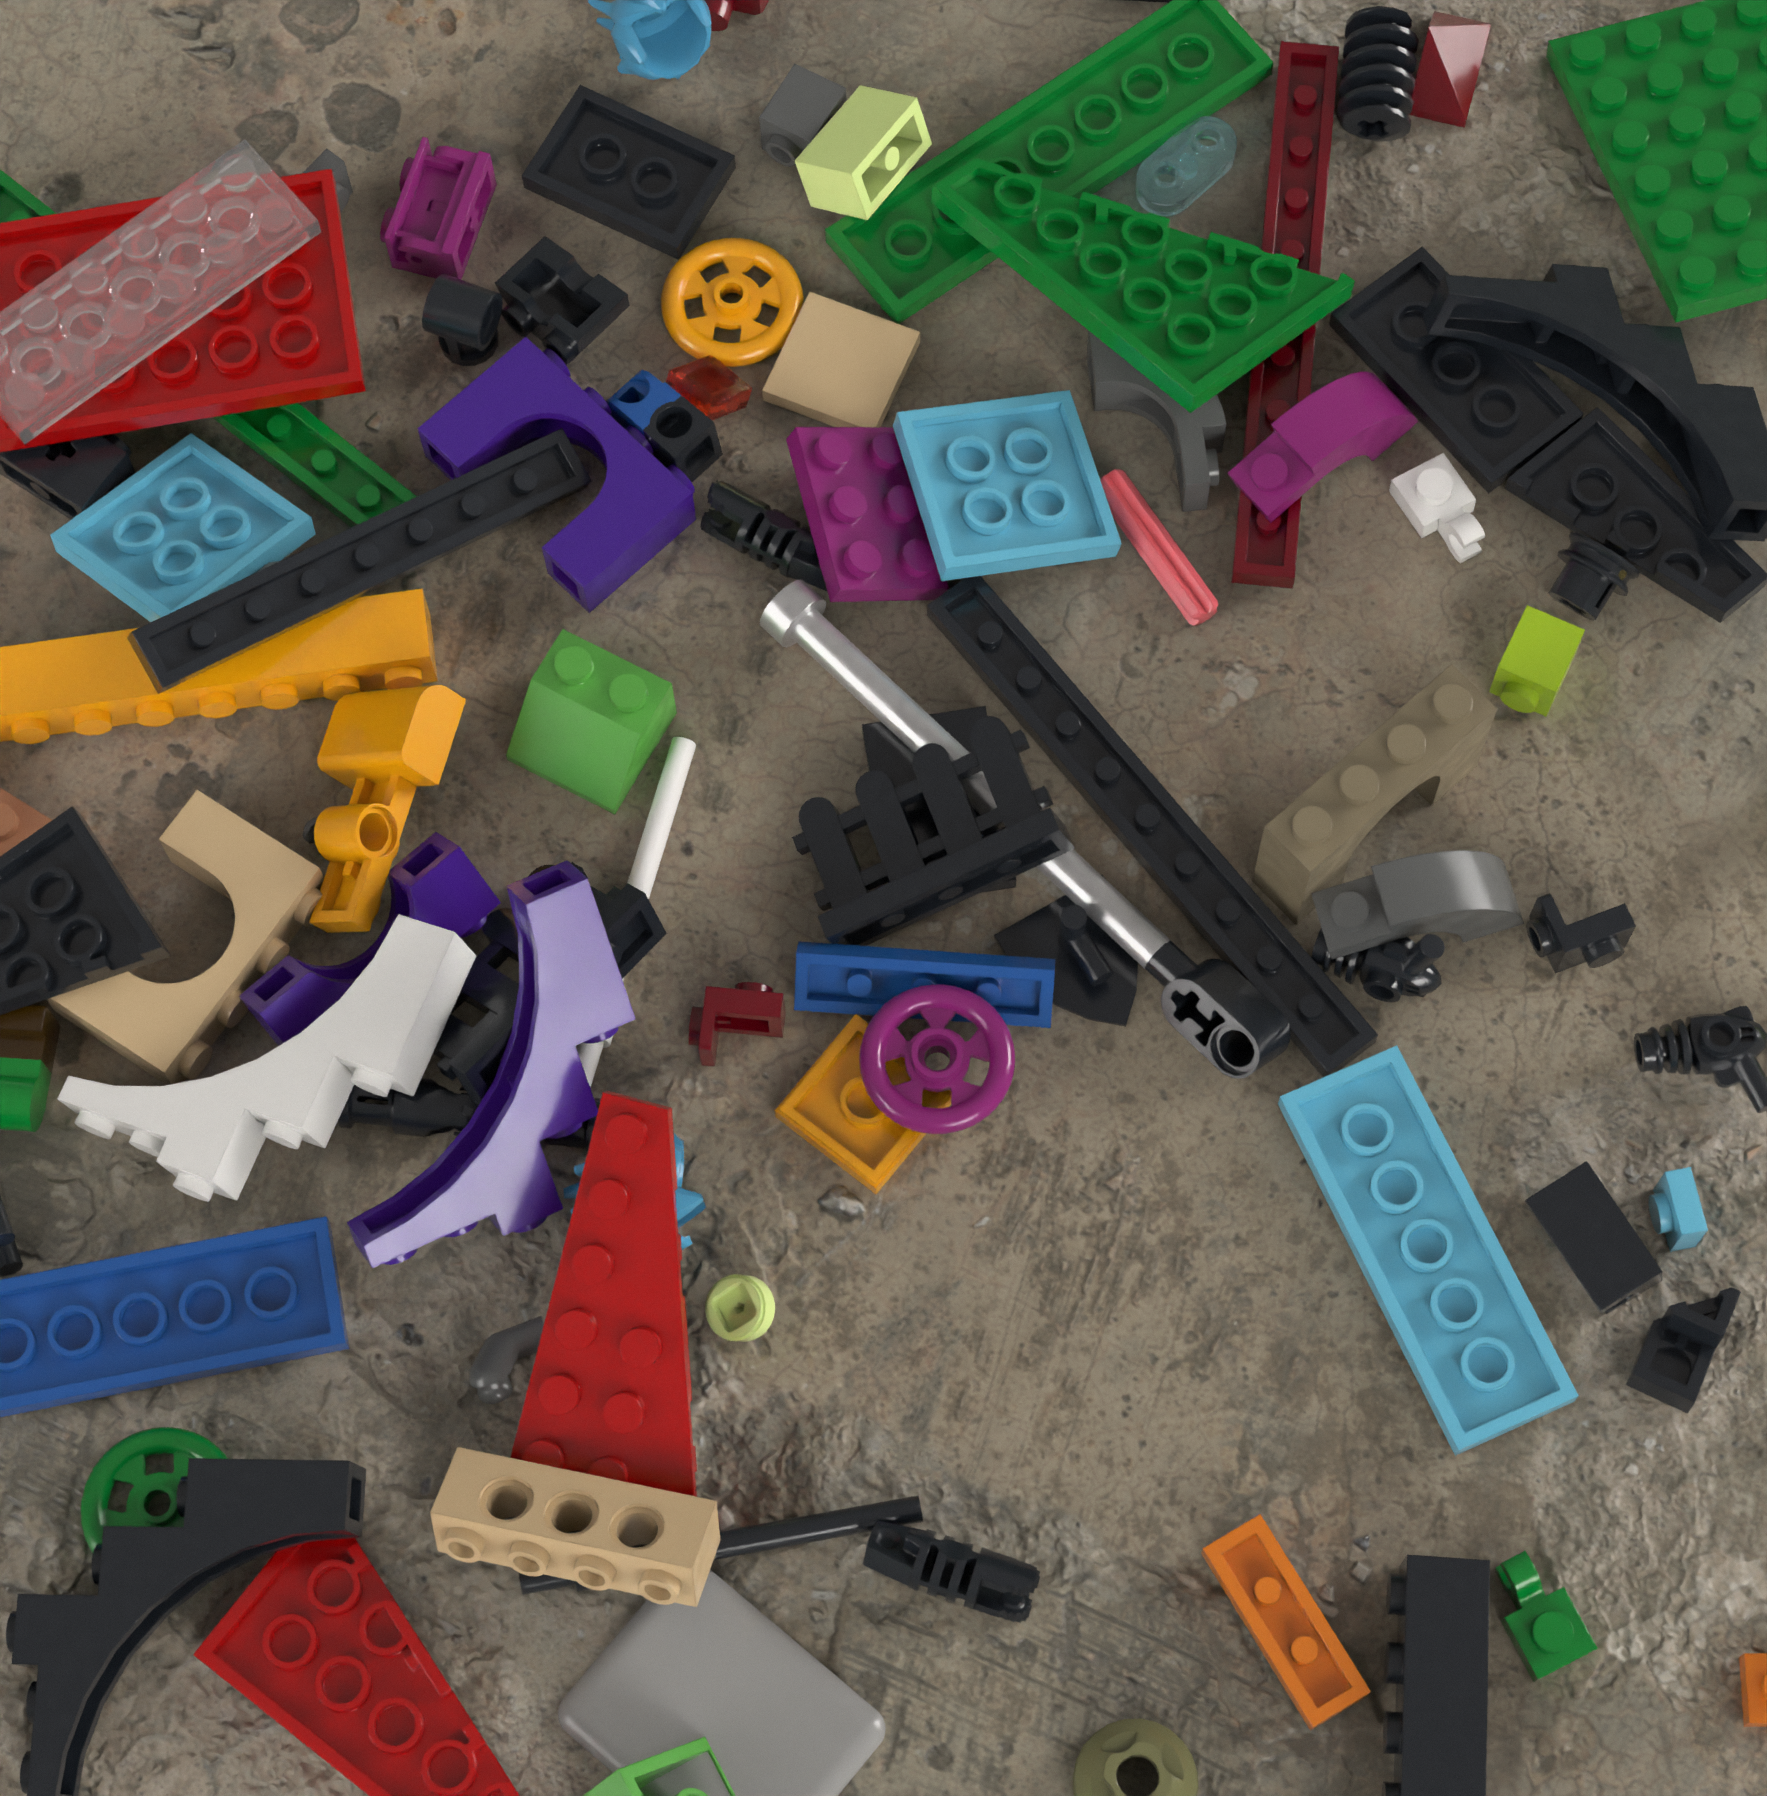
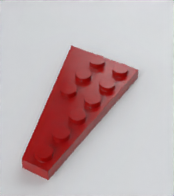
[510,1091,697,1497]
[193,1538,520,1796]

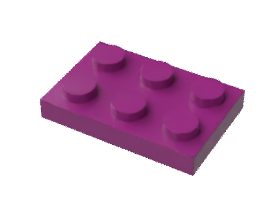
[786,427,949,602]

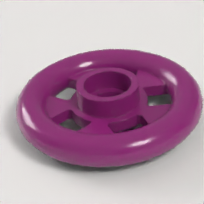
[859,984,1015,1134]

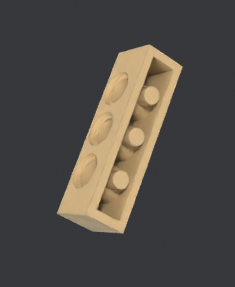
[430,1447,720,1607]

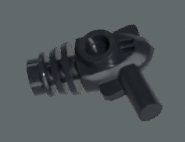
[1311,928,1445,1002]
[1634,1006,1767,1113]

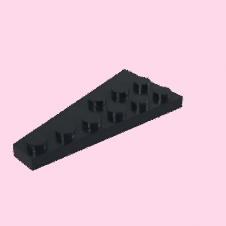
[0,806,171,1015]

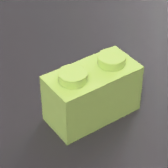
[795,85,932,220]

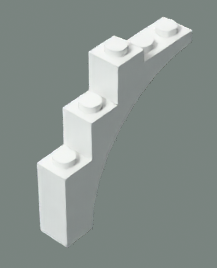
[57,914,476,1202]

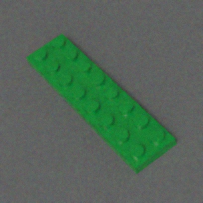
[825,0,1273,324]

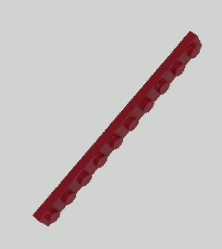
[1231,41,1339,589]

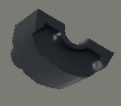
[495,236,630,366]

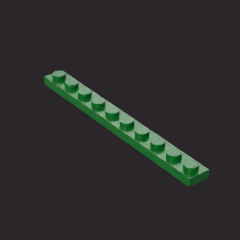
[0,169,417,528]

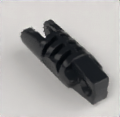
[700,480,827,591]
[863,1521,1040,1623]

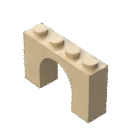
[47,790,324,1085]

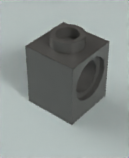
[759,64,847,167]

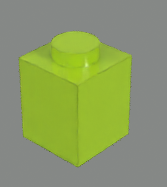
[1489,605,1585,717]

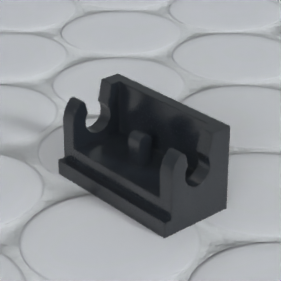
[1525,1161,1663,1314]

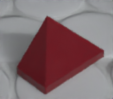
[1408,11,1491,128]

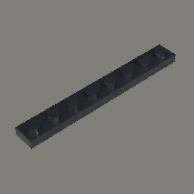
[127,428,592,694]

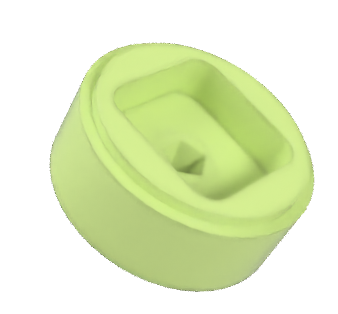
[705,1274,775,1342]

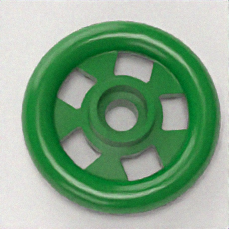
[81,1427,228,1553]

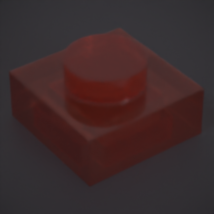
[666,355,753,420]

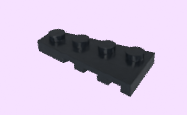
[1505,407,1767,623]

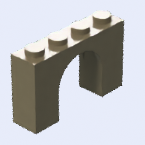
[1252,664,1497,925]

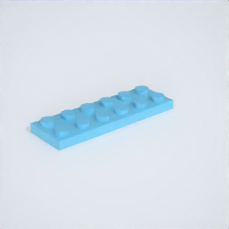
[1278,1045,1579,1456]

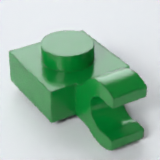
[1494,1551,1598,1682]

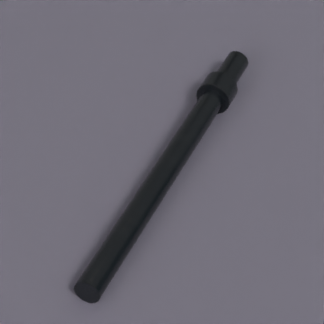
[519,1495,923,1595]

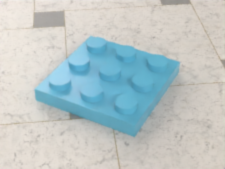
[893,390,1122,581]
[50,433,316,622]

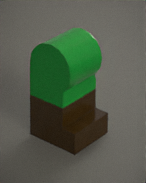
[0,1005,61,1132]

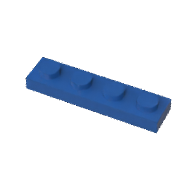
[794,941,1055,1028]

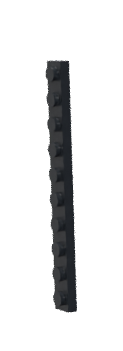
[927,576,1378,1077]

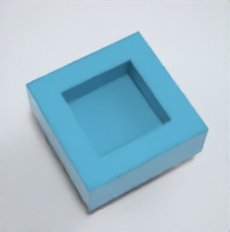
[1648,1167,1708,1252]

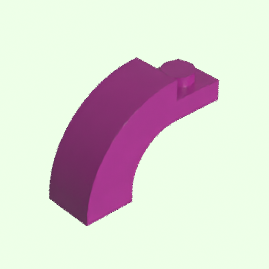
[1228,371,1418,523]

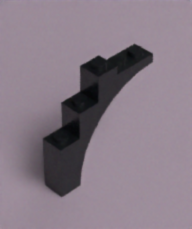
[1423,264,1767,542]
[6,1458,366,1796]

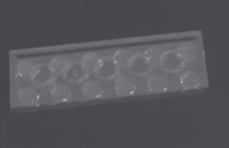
[0,139,321,444]

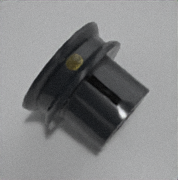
[1548,532,1640,621]

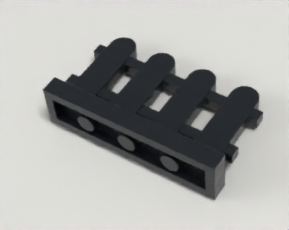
[792,716,1075,946]
[433,862,667,1106]

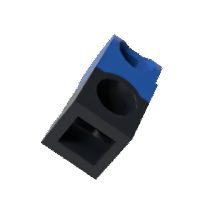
[606,370,723,483]

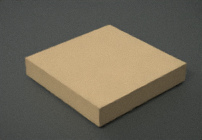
[762,292,920,427]

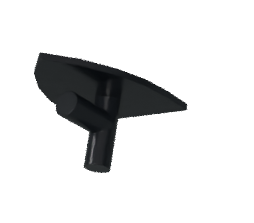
[994,874,1138,1027]

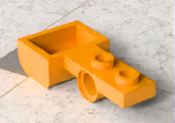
[309,685,466,933]

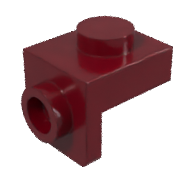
[688,982,786,1067]

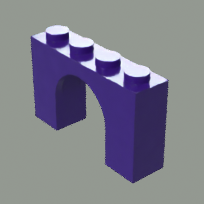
[417,337,696,613]

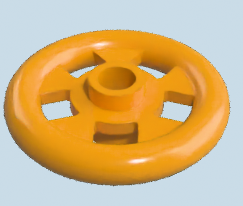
[660,237,804,367]

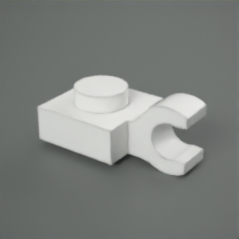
[1389,453,1485,563]

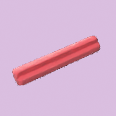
[1100,469,1218,626]

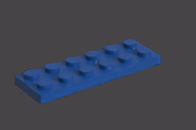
[0,1216,350,1417]

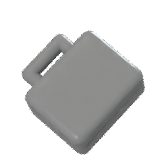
[558,1570,886,1796]

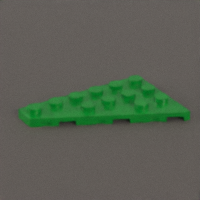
[930,158,1355,413]

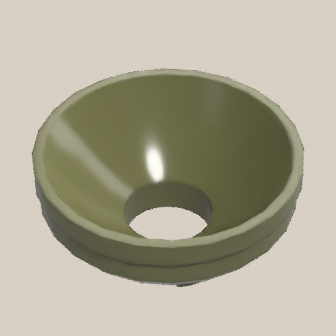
[1072,1718,1199,1796]

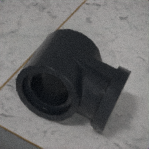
[422,274,503,366]

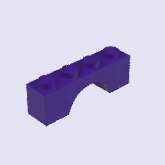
[239,832,501,1046]

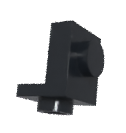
[1526,893,1636,974]

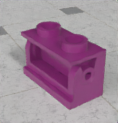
[380,137,497,279]

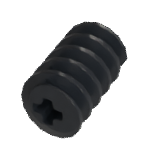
[1337,6,1419,142]

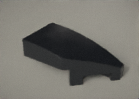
[1626,1287,1741,1414]

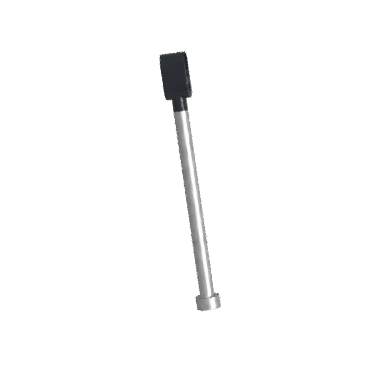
[760,580,1291,1079]

